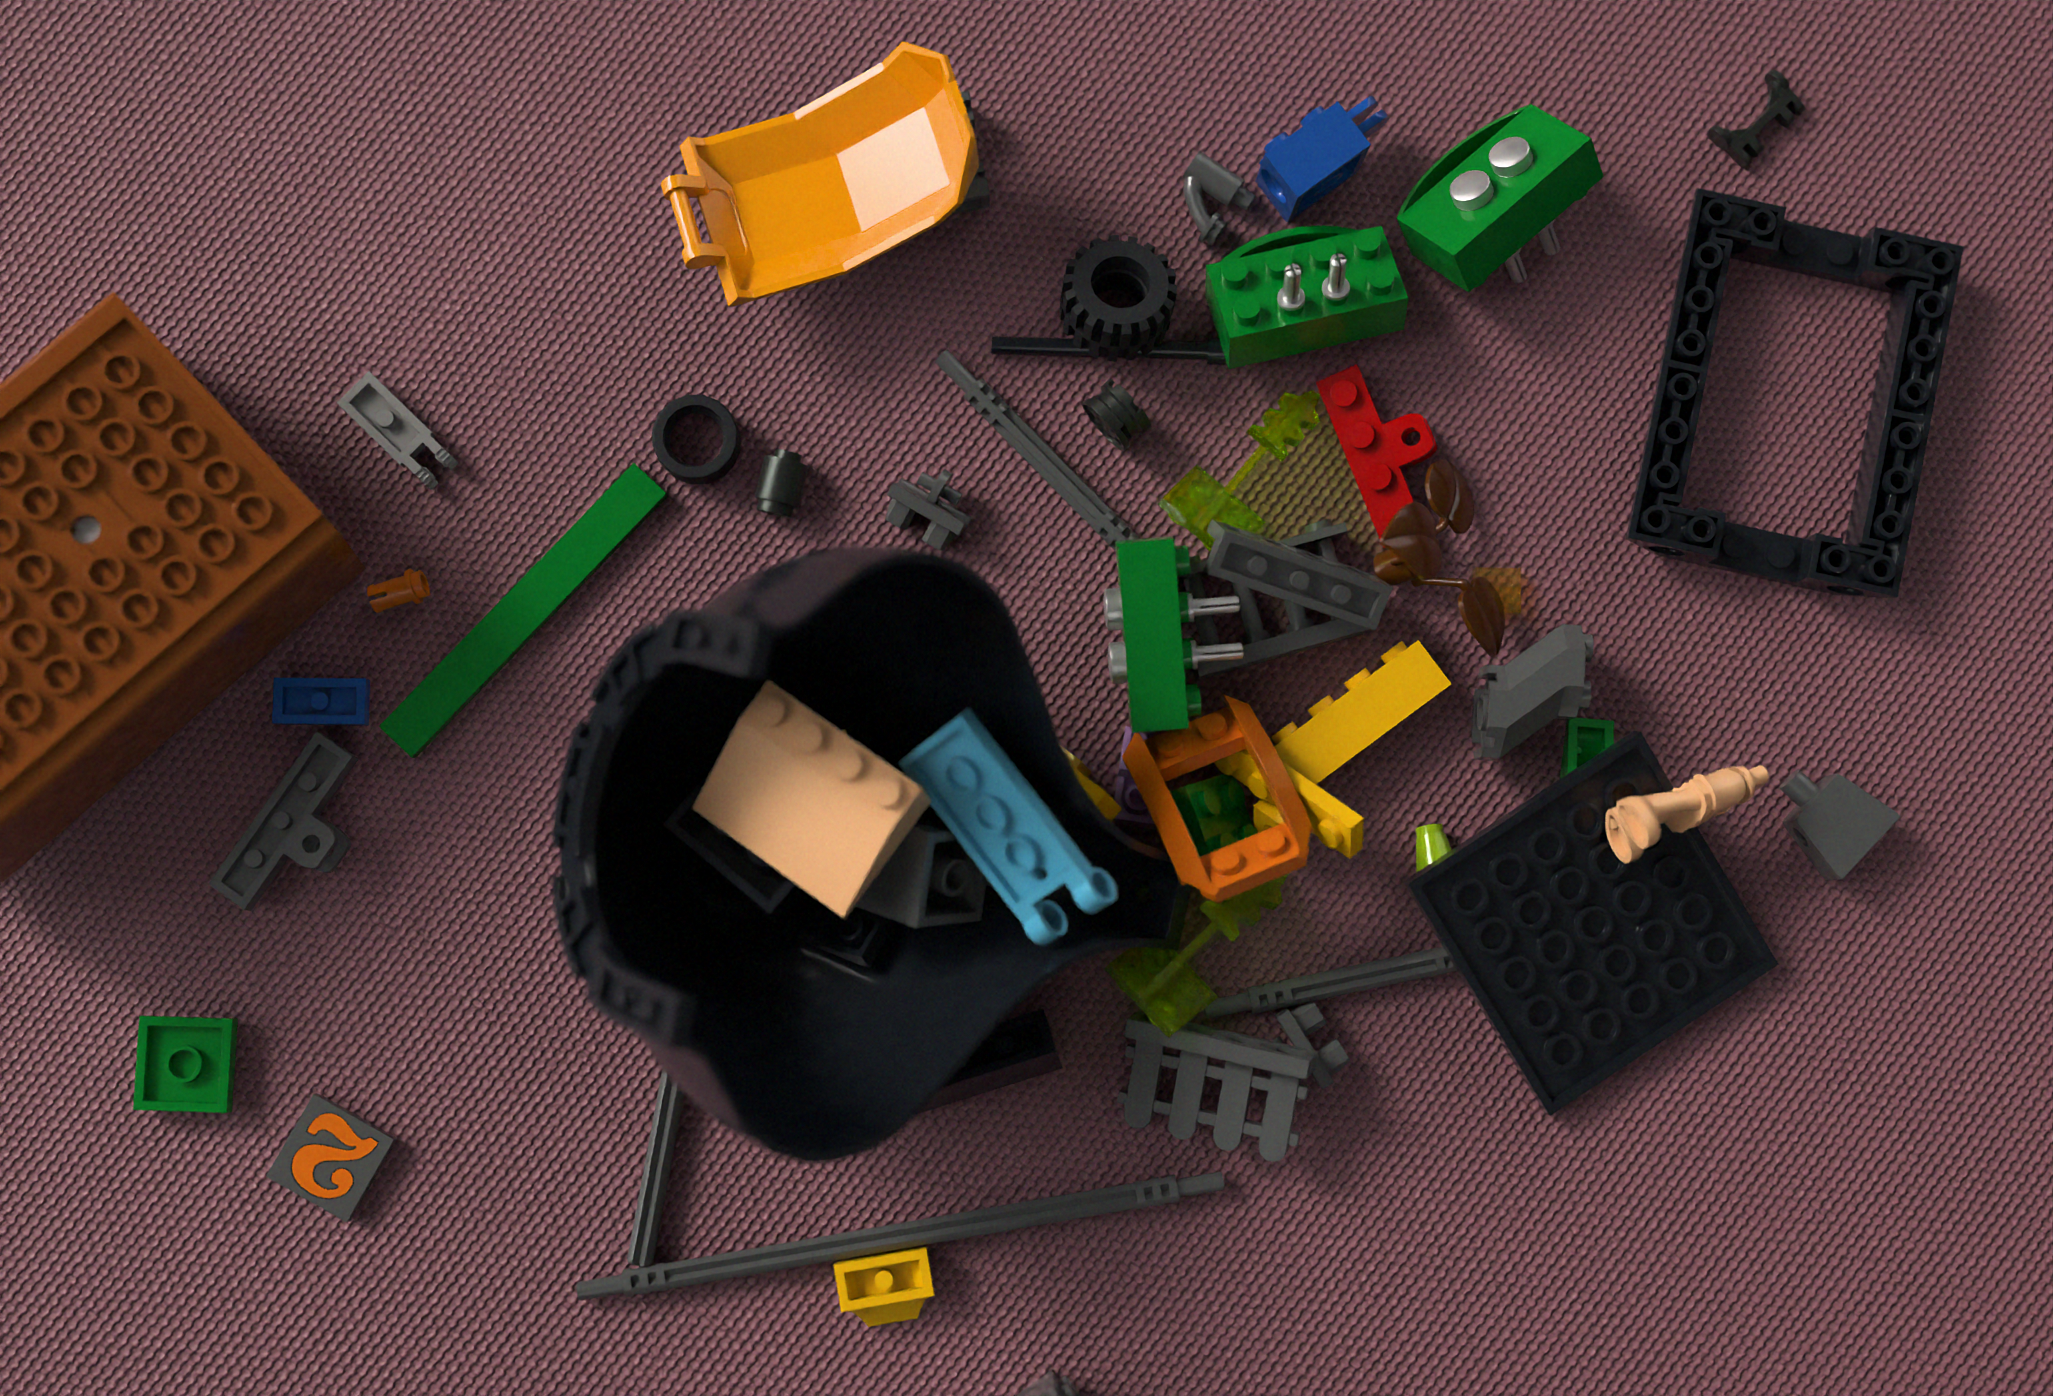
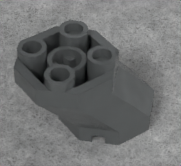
[1471,624,1594,761]

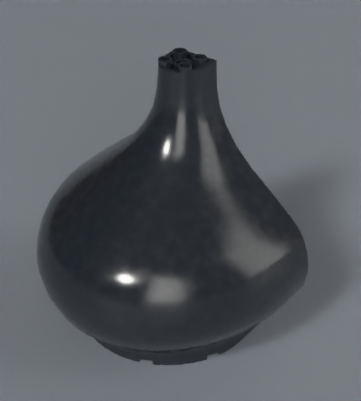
[552,546,1192,1163]

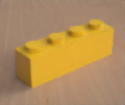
[1271,640,1451,784]

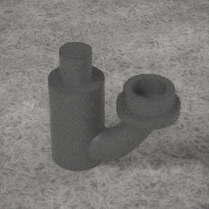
[1183,151,1256,246]

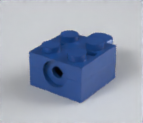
[1255,96,1389,223]

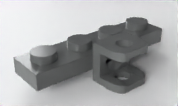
[208,731,358,911]

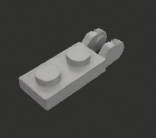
[337,371,458,490]

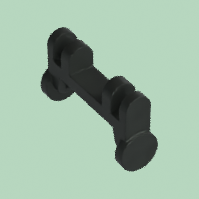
[1707,69,1805,168]

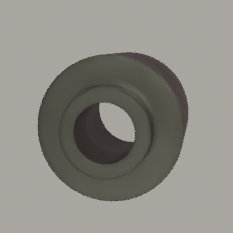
[754,449,809,518]

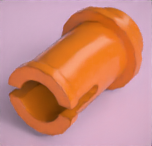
[367,568,430,613]

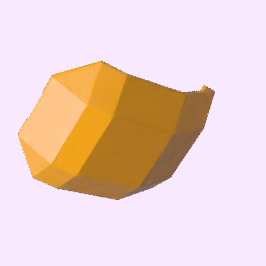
[661,41,979,307]

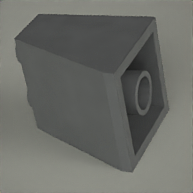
[855,813,986,928]

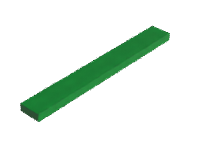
[379,463,668,759]

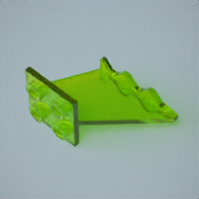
[1158,390,1320,552]
[1104,874,1289,1038]

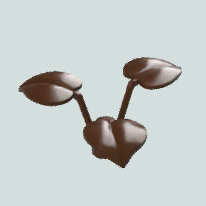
[1374,458,1505,658]

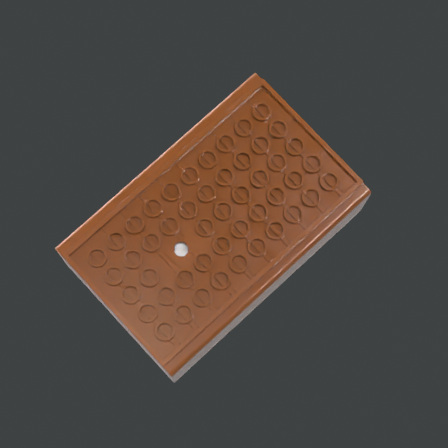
[0,291,366,884]

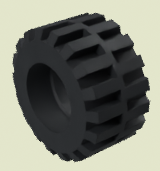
[1059,235,1177,362]

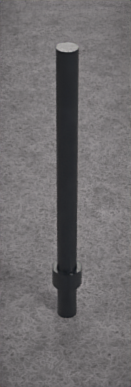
[992,336,1226,365]

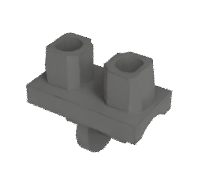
[885,469,973,551]
[1270,1002,1350,1089]

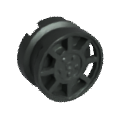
[1082,379,1151,451]

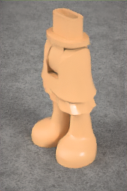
[1605,765,1769,863]

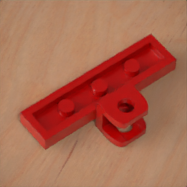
[1315,364,1438,549]

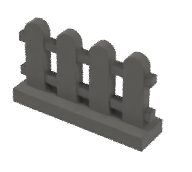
[1117,1010,1318,1162]

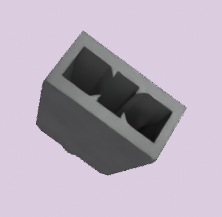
[1779,769,1901,881]

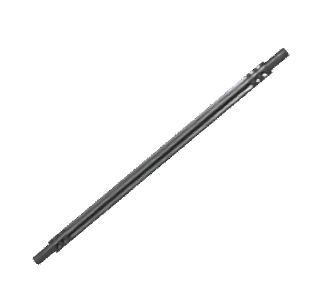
[577,1171,1225,1301]

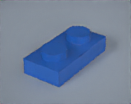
[272,677,370,726]

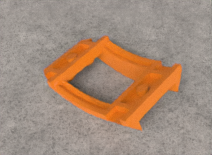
[1122,694,1313,903]

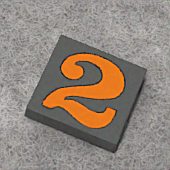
[266,1093,398,1222]

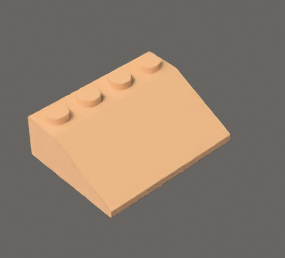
[692,680,931,919]

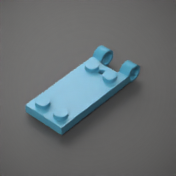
[898,708,1117,946]

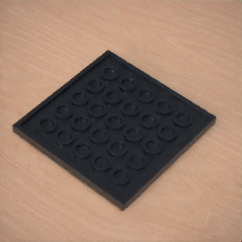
[1403,731,1779,1116]

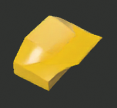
[834,1247,934,1327]

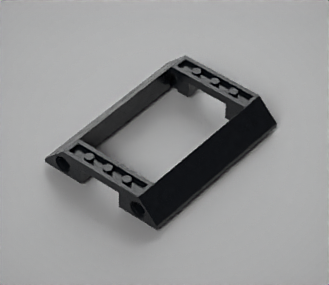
[1626,188,1964,598]

